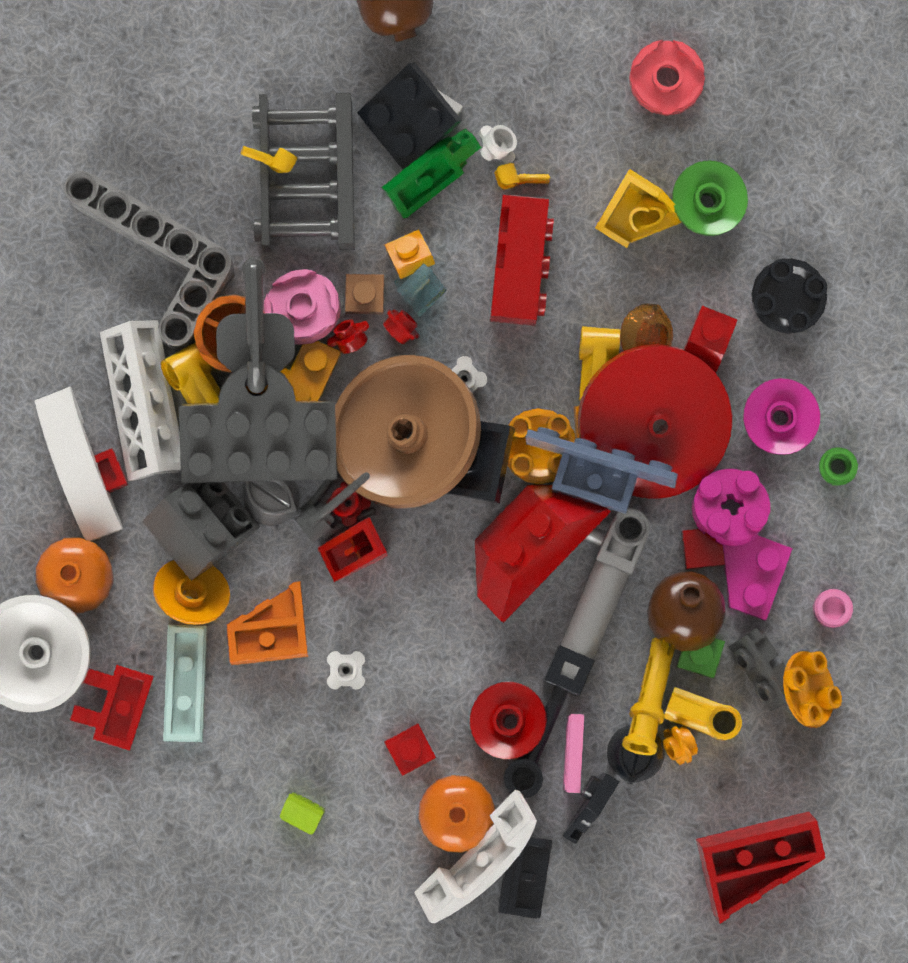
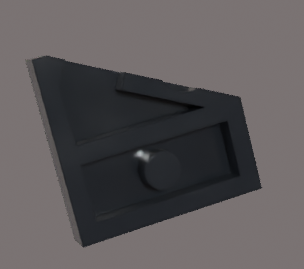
[563,772,620,844]

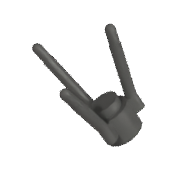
[295,470,376,542]

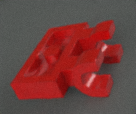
[70,665,154,751]

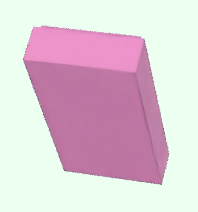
[563,714,584,793]

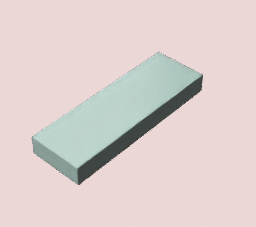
[163,625,207,742]

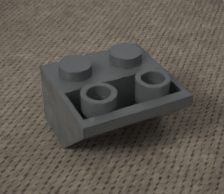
[142,482,260,581]

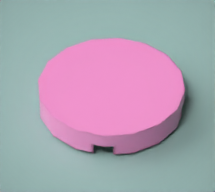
[264,269,341,345]

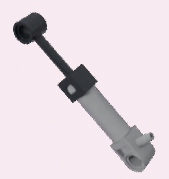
[503,508,650,798]

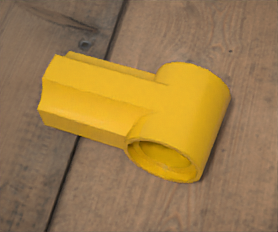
[579,326,620,401]
[160,343,220,404]
[664,686,742,741]

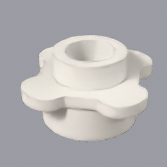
[479,125,517,164]
[451,356,487,393]
[327,651,365,690]

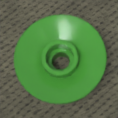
[672,160,748,236]

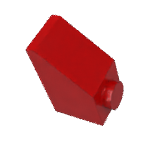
[683,306,738,373]

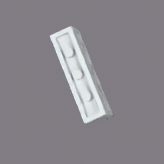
[100,320,181,481]

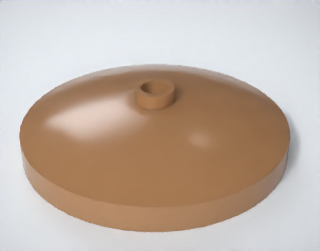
[335,355,481,508]

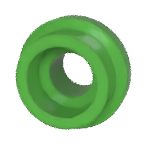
[819,447,858,486]

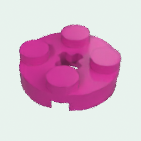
[692,469,771,546]

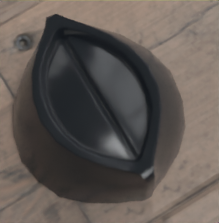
[607,725,665,784]

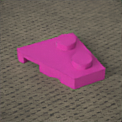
[723,535,793,621]

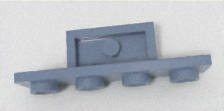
[525,427,678,514]

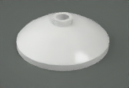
[0,595,91,712]

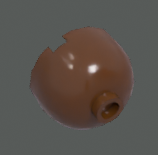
[356,0,434,42]
[647,571,726,651]

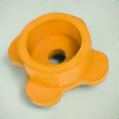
[663,726,698,765]

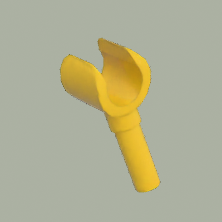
[241,146,297,173]
[494,163,550,189]

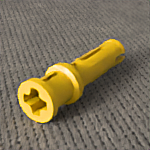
[622,637,675,755]

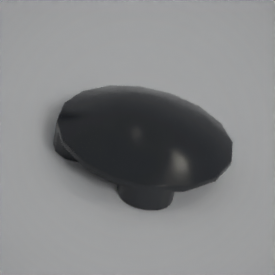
[751,258,827,334]

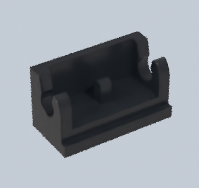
[498,837,553,919]

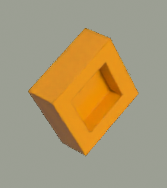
[384,229,435,279]

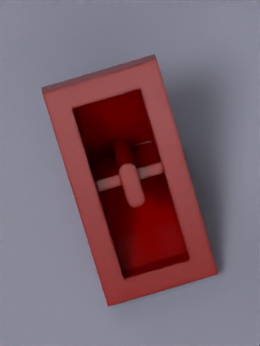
[318,517,388,582]

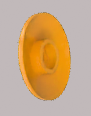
[153,560,230,625]

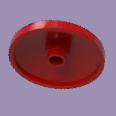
[578,344,732,499]

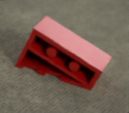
[696,811,826,924]

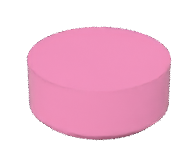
[813,589,853,628]

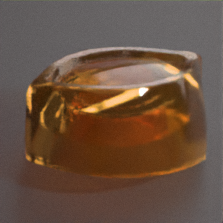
[620,303,673,351]

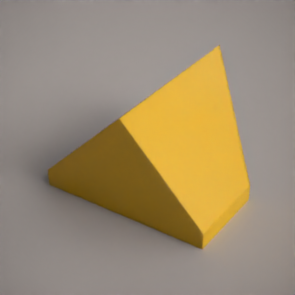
[595,169,682,248]

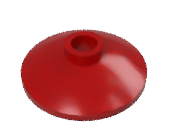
[470,682,547,760]

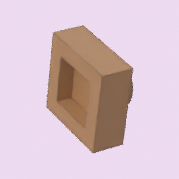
[345,274,384,314]

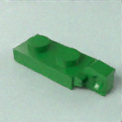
[381,129,482,219]

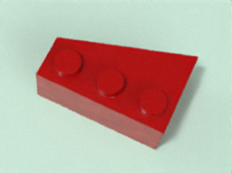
[490,195,554,326]

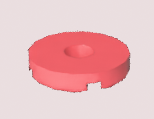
[629,40,705,116]

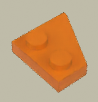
[226,581,308,665]

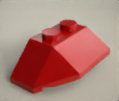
[475,485,611,623]

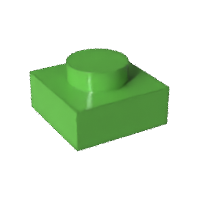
[676,638,725,679]

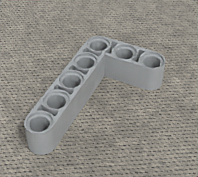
[64,171,234,351]

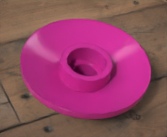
[743,378,820,455]

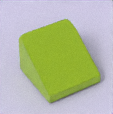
[280,792,325,834]

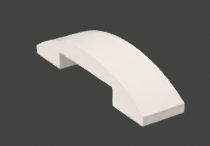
[35,387,123,541]
[414,790,537,923]

